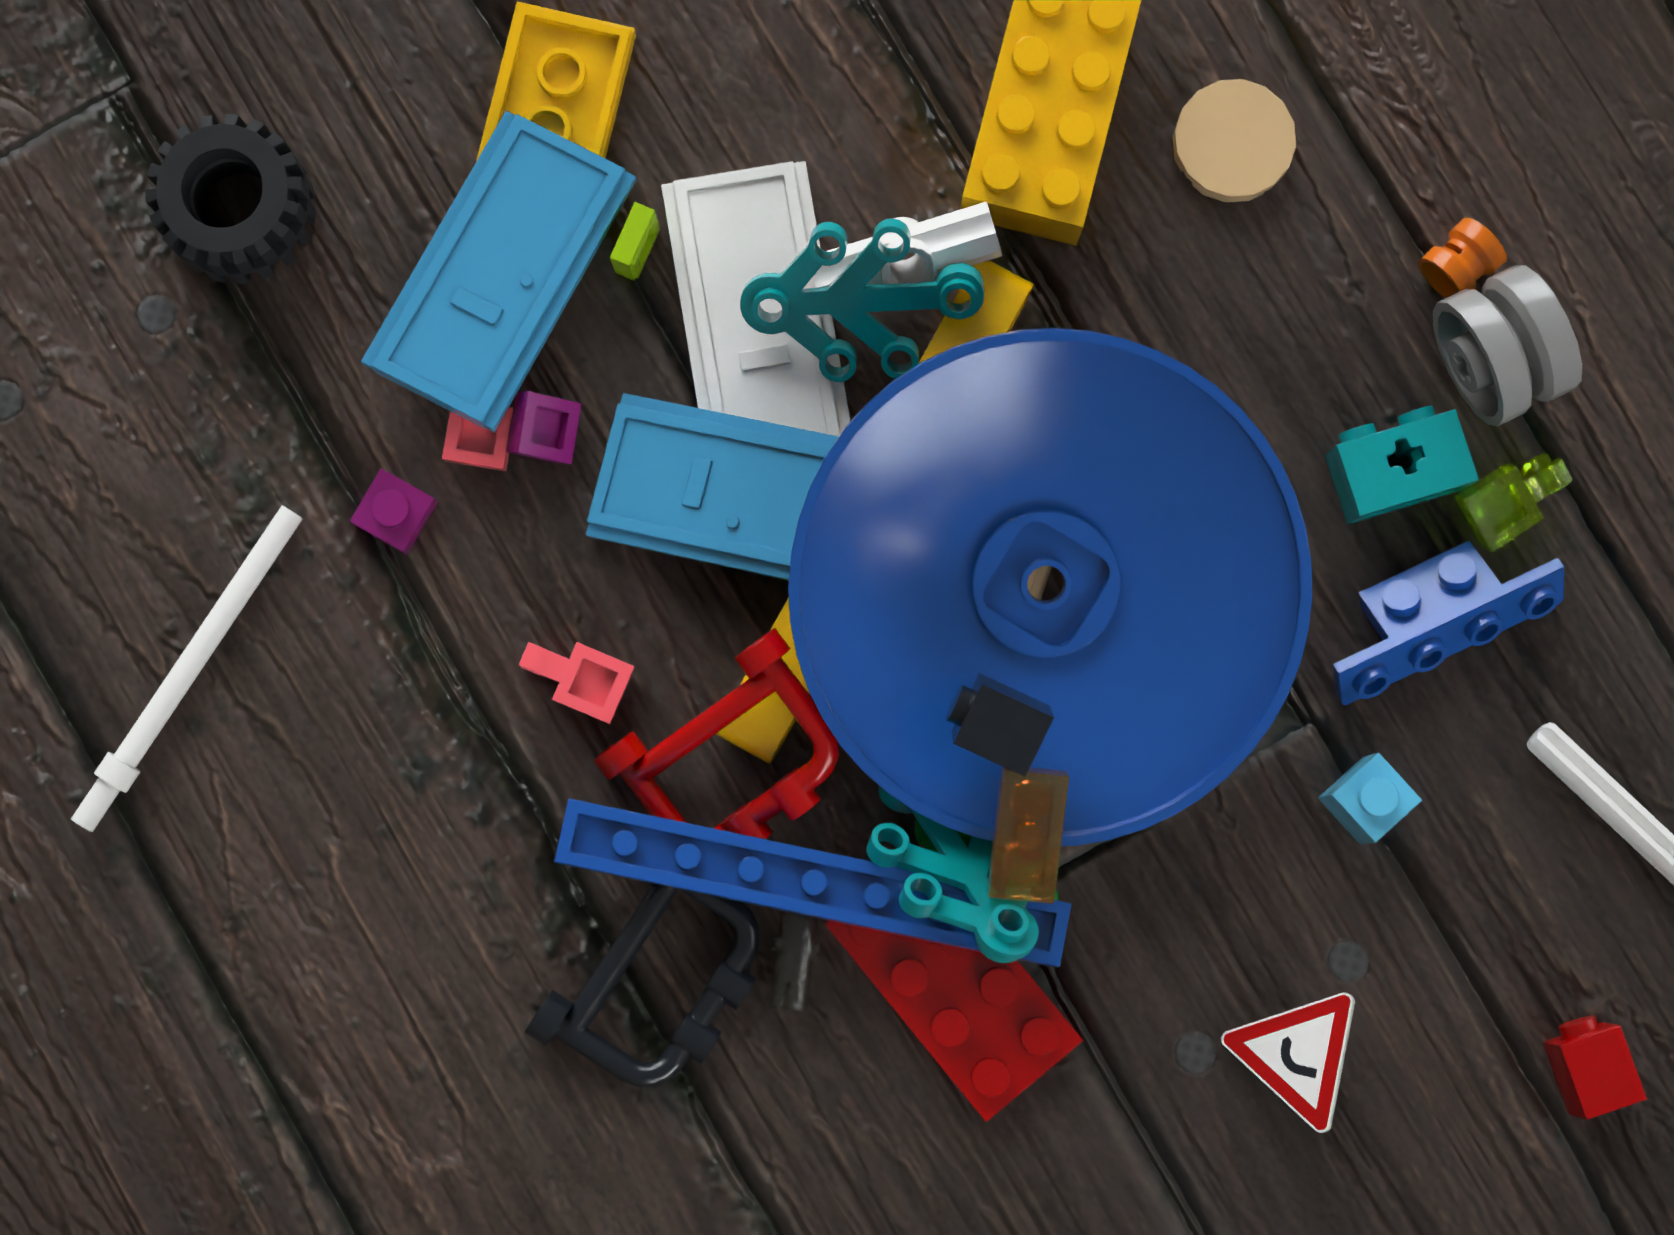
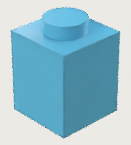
[1318,752,1422,845]

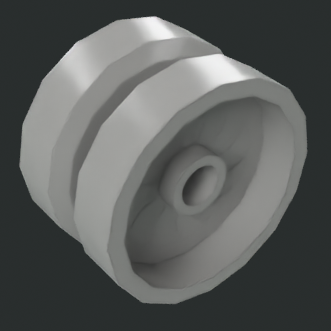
[1433,265,1583,426]

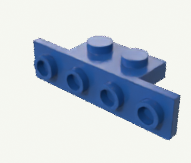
[1333,541,1564,705]

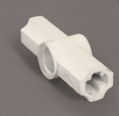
[813,202,1002,288]

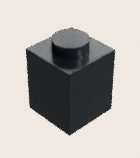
[946,673,1054,777]

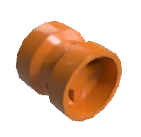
[1418,217,1507,298]

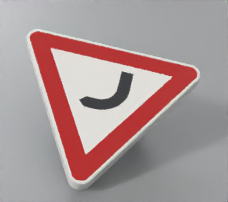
[1221,992,1355,1133]

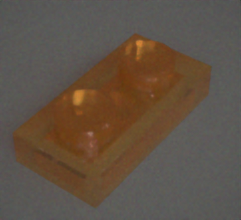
[987,766,1069,904]

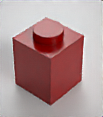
[1543,1015,1647,1120]

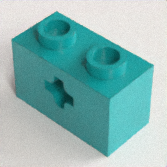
[1325,406,1479,525]

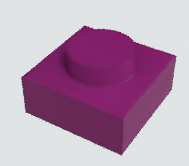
[506,391,582,464]
[350,468,438,555]

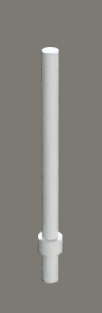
[71,505,303,832]

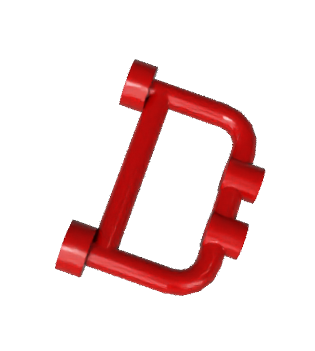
[593,628,839,839]

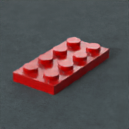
[825,844,1084,1122]

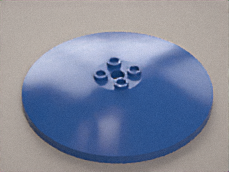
[788,328,1312,847]

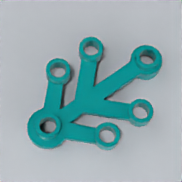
[740,218,984,382]
[866,786,1048,963]

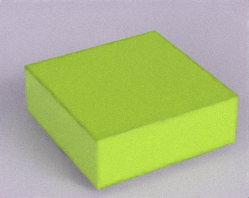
[610,202,660,281]

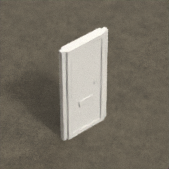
[661,161,850,436]

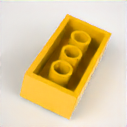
[960,0,1141,246]

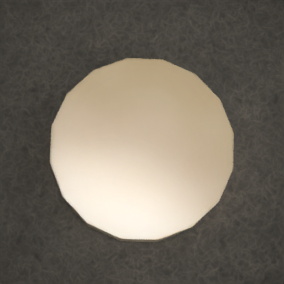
[1172,79,1296,202]

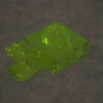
[1455,452,1573,552]

